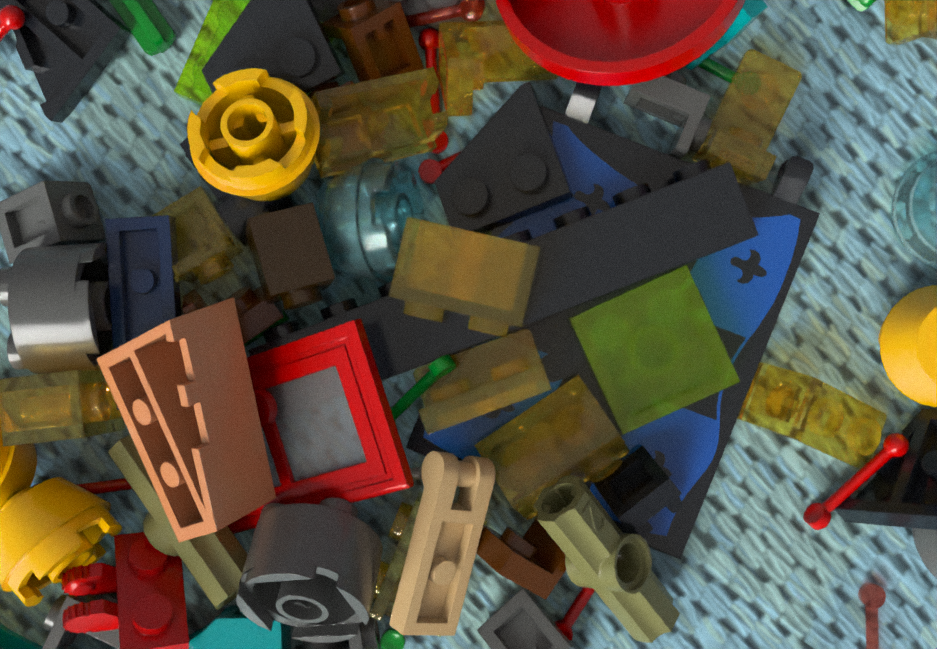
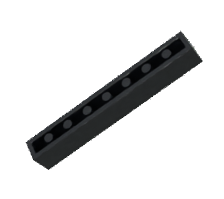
[248,159,759,421]

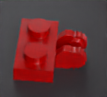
[62,532,189,649]

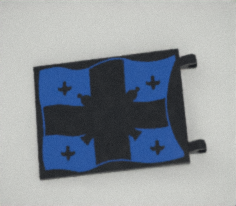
[406,82,820,559]

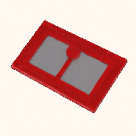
[228,318,414,534]

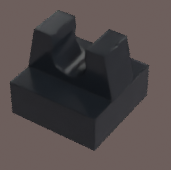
[594,445,683,537]

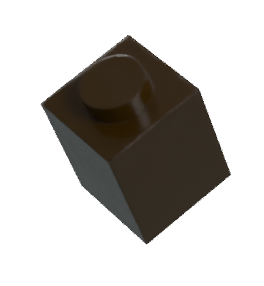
[245,202,335,310]

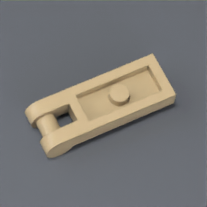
[389,451,496,636]

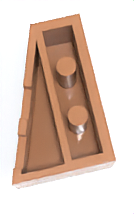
[96,297,276,542]

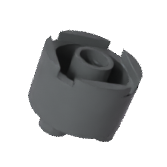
[0,242,113,374]
[236,498,383,643]

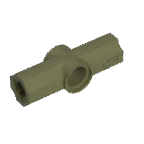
[108,434,248,610]
[533,476,680,643]

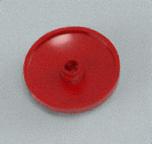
[495,0,745,86]

